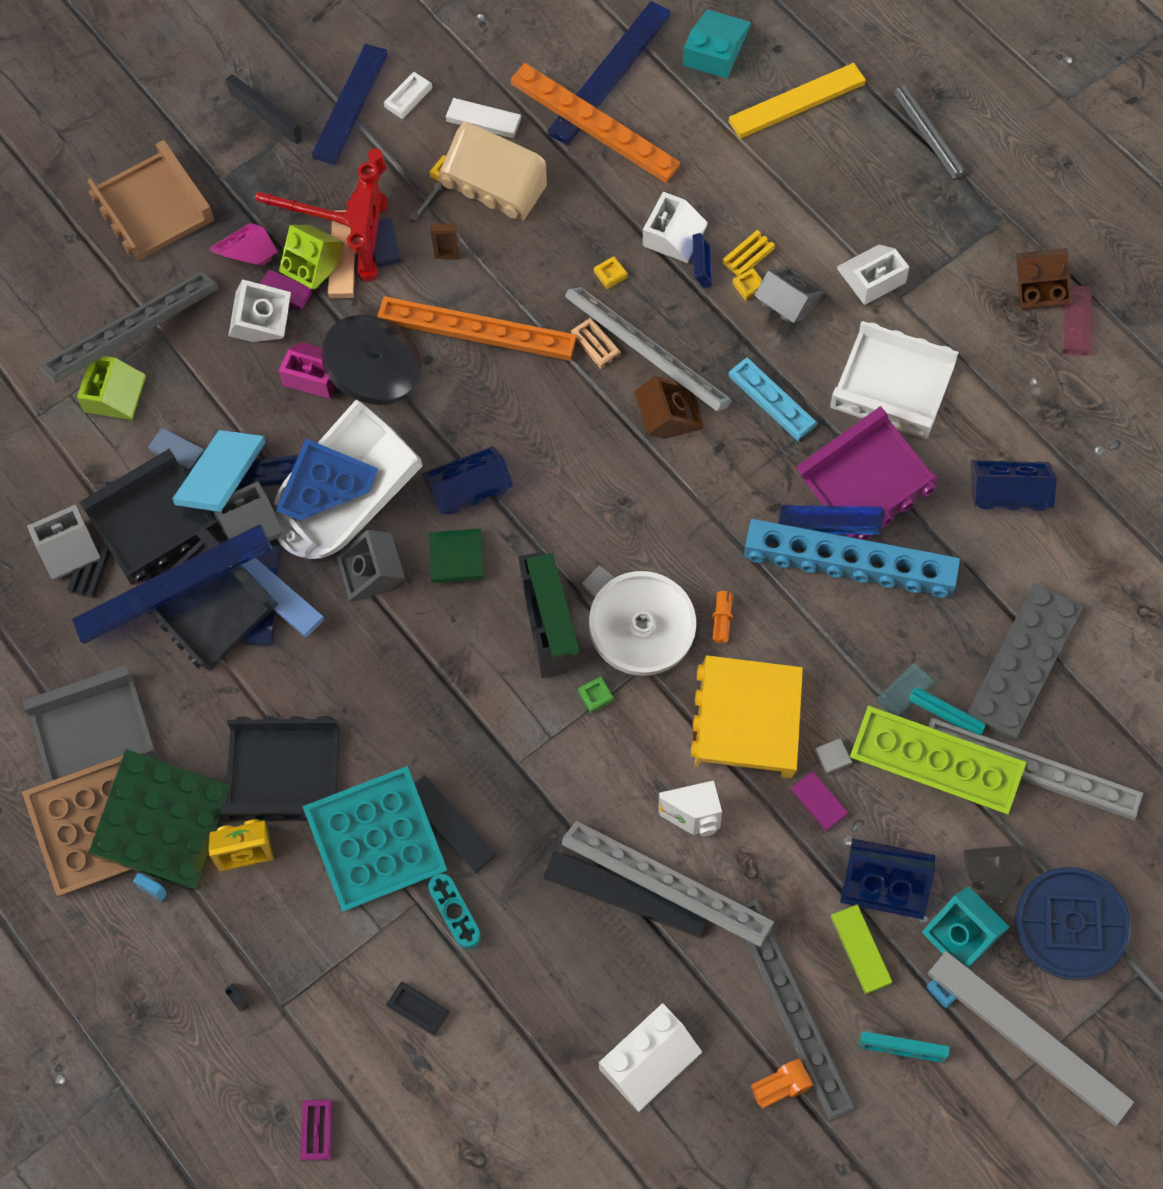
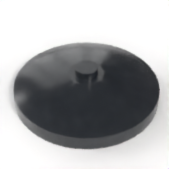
[321,315,421,405]

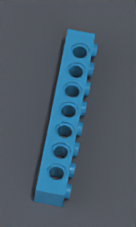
[744,519,960,598]

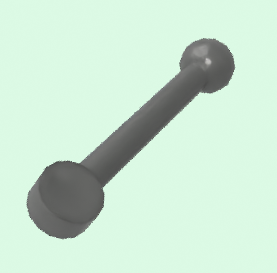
[409,183,443,222]

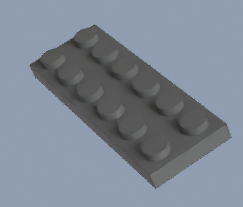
[967,583,1083,742]

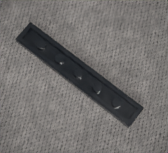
[544,851,708,939]

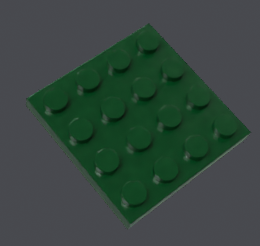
[87,749,230,890]

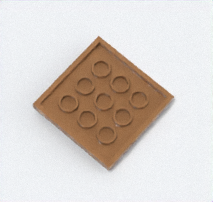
[22,755,132,897]

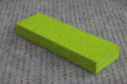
[831,905,892,995]

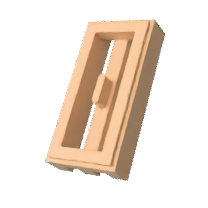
[571,317,621,369]

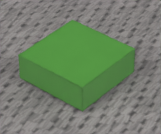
[578,677,614,714]

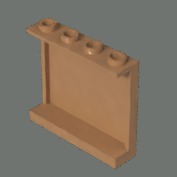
[88,140,215,262]

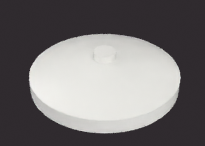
[589,571,696,676]

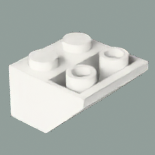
[643,192,707,263]
[837,245,909,305]

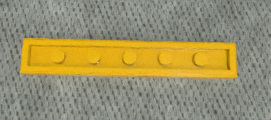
[729,63,866,139]

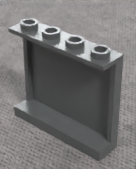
[22,665,158,782]

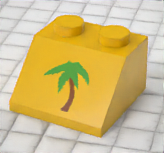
[209,819,274,872]

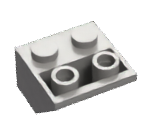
[27,505,100,581]

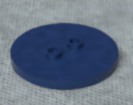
[1014,867,1131,981]

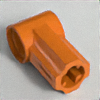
[751,1059,814,1109]

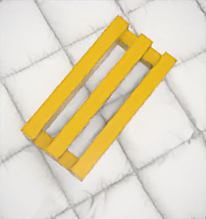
[723,230,775,276]

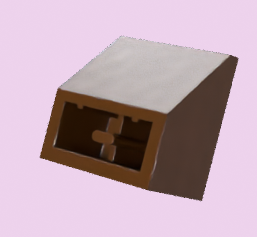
[1016,248,1071,309]

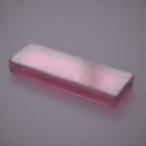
[1062,285,1092,356]

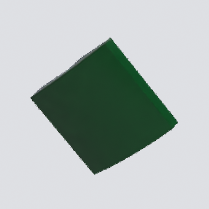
[429,528,484,583]

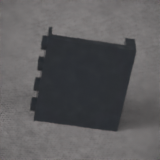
[79,448,221,585]
[135,527,278,671]
[221,716,340,822]

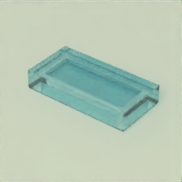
[876,663,934,716]

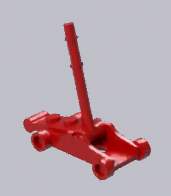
[255,148,388,282]

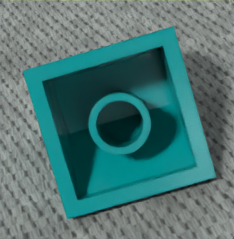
[922,886,1009,968]

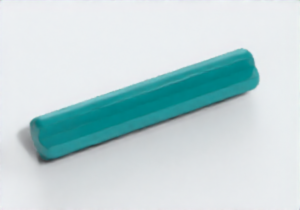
[909,687,986,735]

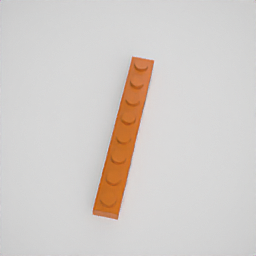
[511,63,680,183]
[377,296,577,361]

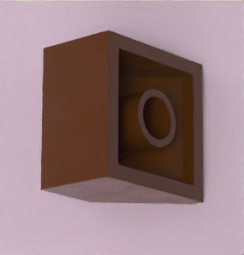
[634,375,704,439]

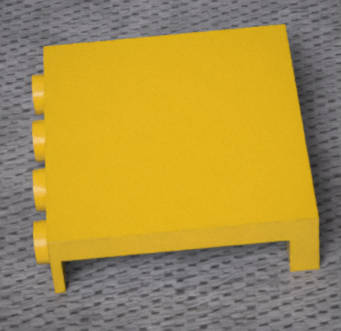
[690,655,803,778]

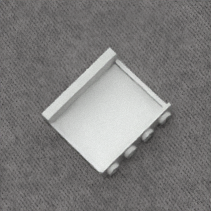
[830,321,959,439]

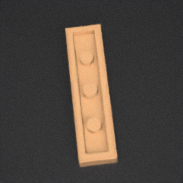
[328,210,356,298]

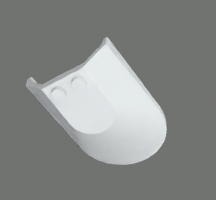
[274,400,422,559]

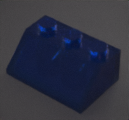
[422,446,514,515]
[971,460,1057,511]
[840,838,935,920]

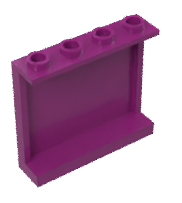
[796,406,938,540]

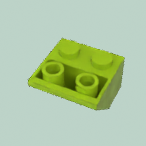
[279,225,344,289]
[77,356,146,420]

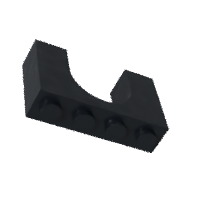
[518,551,568,678]

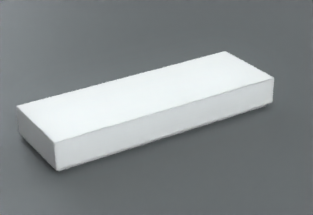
[446,98,521,138]

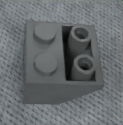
[213,482,284,556]

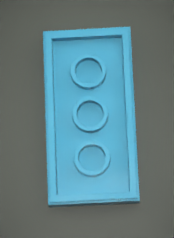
[173,430,266,512]

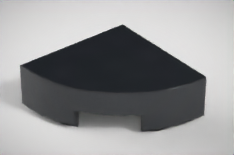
[225,983,250,1012]

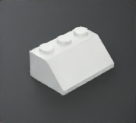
[599,1003,702,1112]

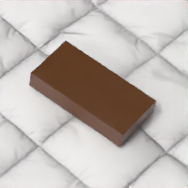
[431,223,460,259]

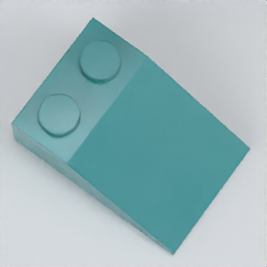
[683,9,751,79]

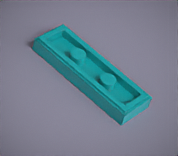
[858,1031,950,1063]

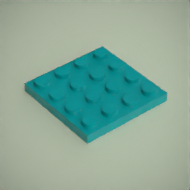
[302,766,447,912]

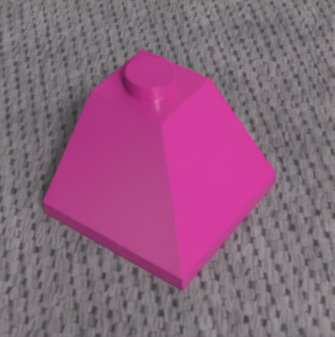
[209,223,278,265]

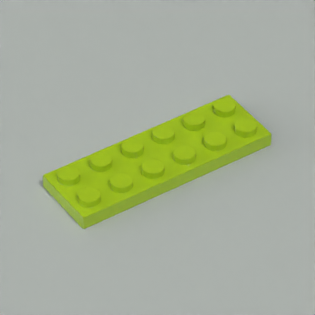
[850,706,1027,815]

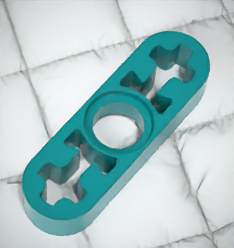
[428,874,481,950]

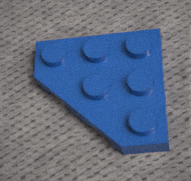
[276,438,378,521]

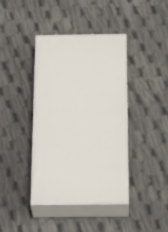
[384,72,432,119]

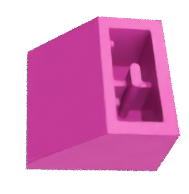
[279,342,336,399]

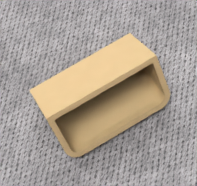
[439,122,547,221]

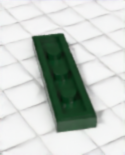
[526,553,580,660]

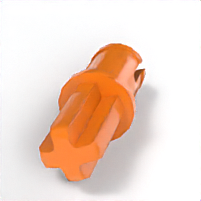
[712,591,734,644]

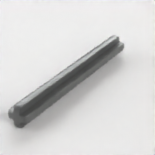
[895,84,965,179]

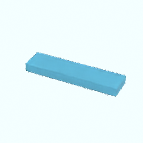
[728,357,818,442]

